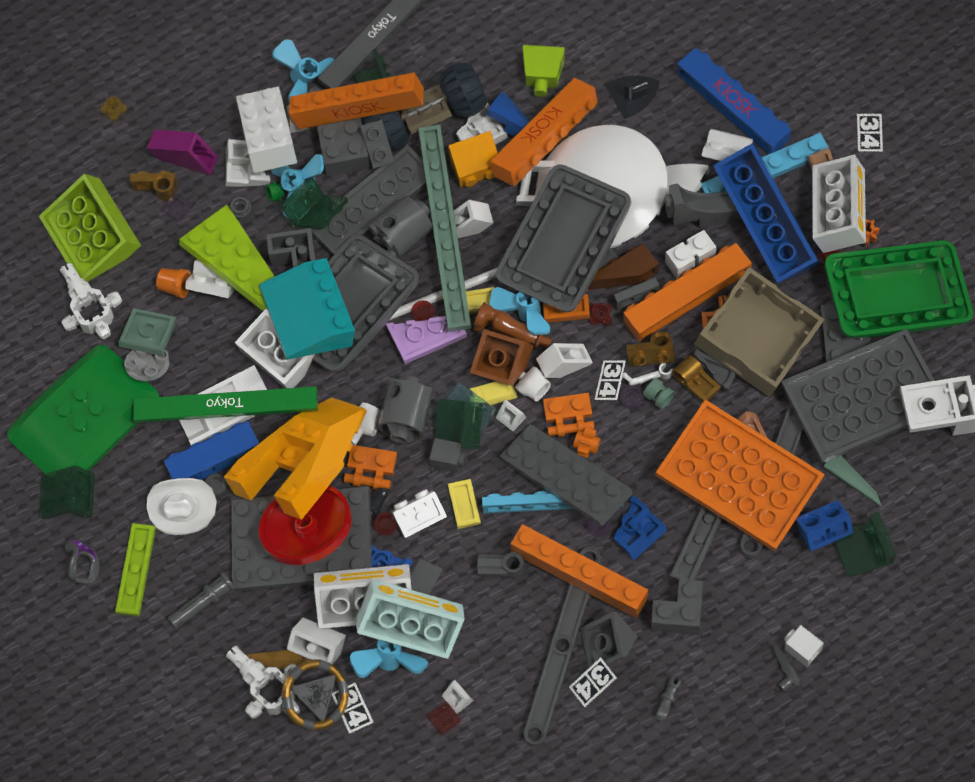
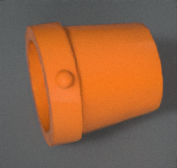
[156,268,191,298]

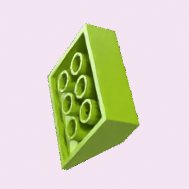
[39,174,141,281]

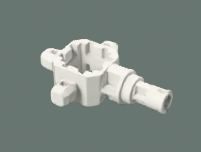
[60,263,122,339]
[226,646,300,719]

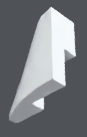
[456,103,508,144]
[225,139,270,187]
[665,164,710,205]

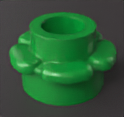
[266,181,284,202]

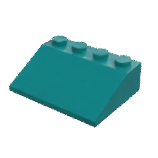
[259,258,355,360]

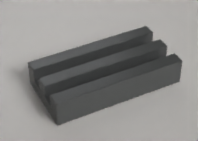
[614,278,659,311]

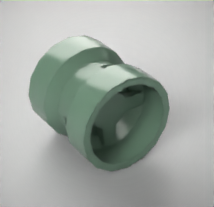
[643,378,675,410]

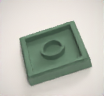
[119,308,177,356]

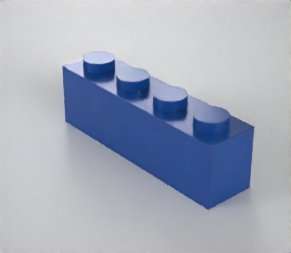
[164,421,259,480]

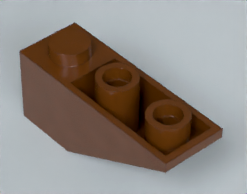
[588,243,659,290]

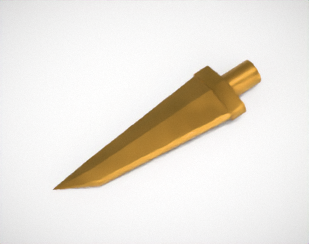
[245,650,311,670]

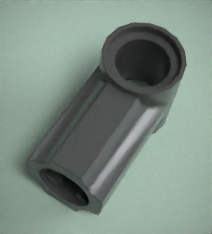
[477,552,525,580]

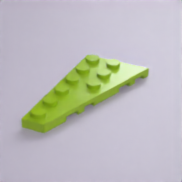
[179,205,275,311]

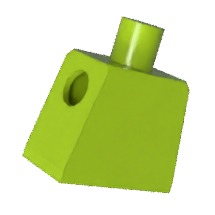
[523,45,565,97]

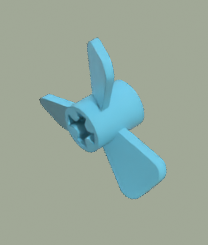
[272,39,335,103]
[271,154,324,218]
[490,287,550,335]
[350,640,428,678]

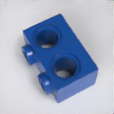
[796,500,854,551]

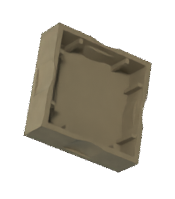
[694,267,825,397]

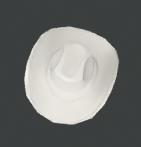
[147,478,217,535]

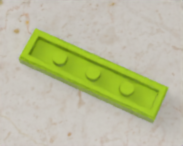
[115,523,156,617]

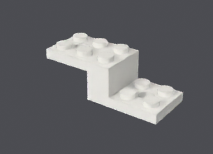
[900,375,975,436]

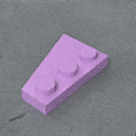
[386,316,467,364]

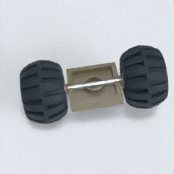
[362,63,487,152]

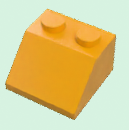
[449,131,498,188]

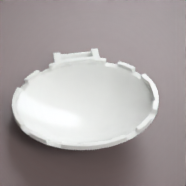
[516,125,668,248]

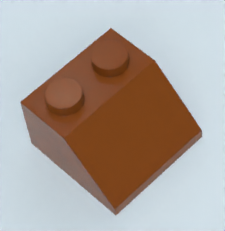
[470,329,533,386]

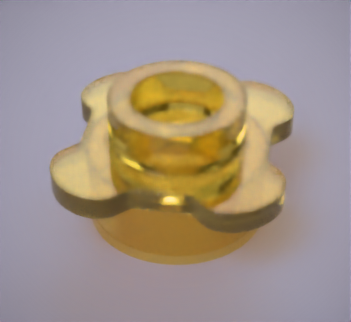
[101,97,127,121]

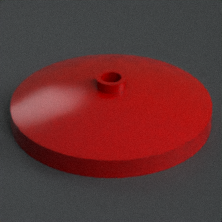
[259,486,352,565]

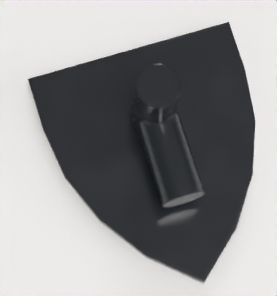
[605,75,660,119]

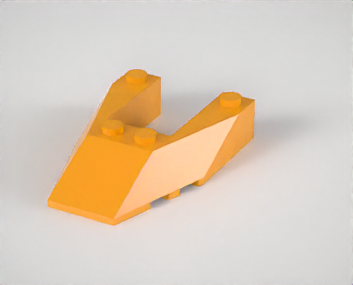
[224,397,367,520]

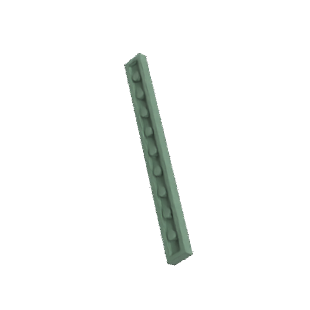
[418,125,471,332]

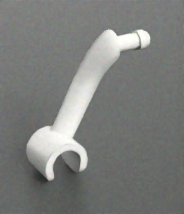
[622,363,673,386]

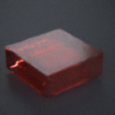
[427,702,461,736]

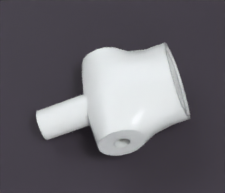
[514,366,551,401]
[351,402,381,445]

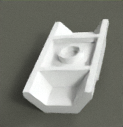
[179,365,267,445]

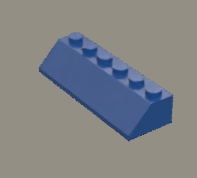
[713,143,821,283]

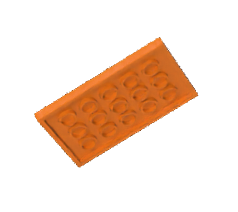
[655,399,825,552]

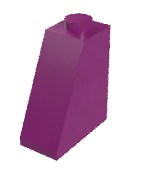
[147,130,219,175]

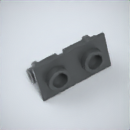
[360,119,394,169]

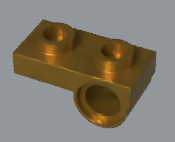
[130,171,178,201]
[627,331,675,367]
[671,355,721,403]

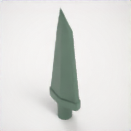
[823,455,882,507]

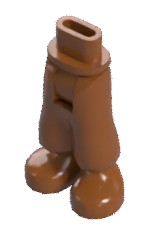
[473,302,552,349]

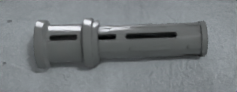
[168,572,235,629]

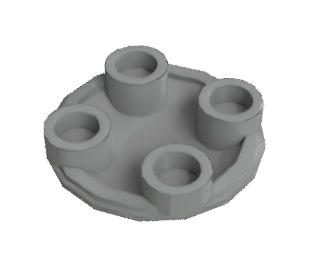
[124,350,170,381]

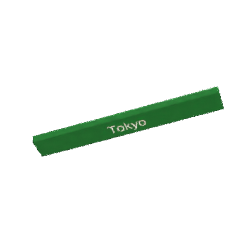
[133,386,318,423]

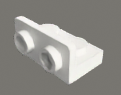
[702,129,753,161]
[185,260,236,298]
[390,489,447,538]

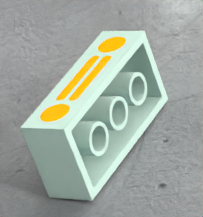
[356,579,465,659]

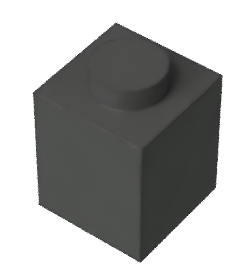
[429,438,466,473]

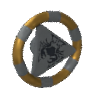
[282,659,349,730]

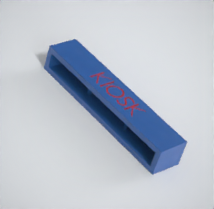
[677,48,791,155]

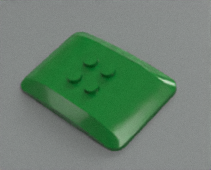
[824,240,973,338]
[7,345,160,489]

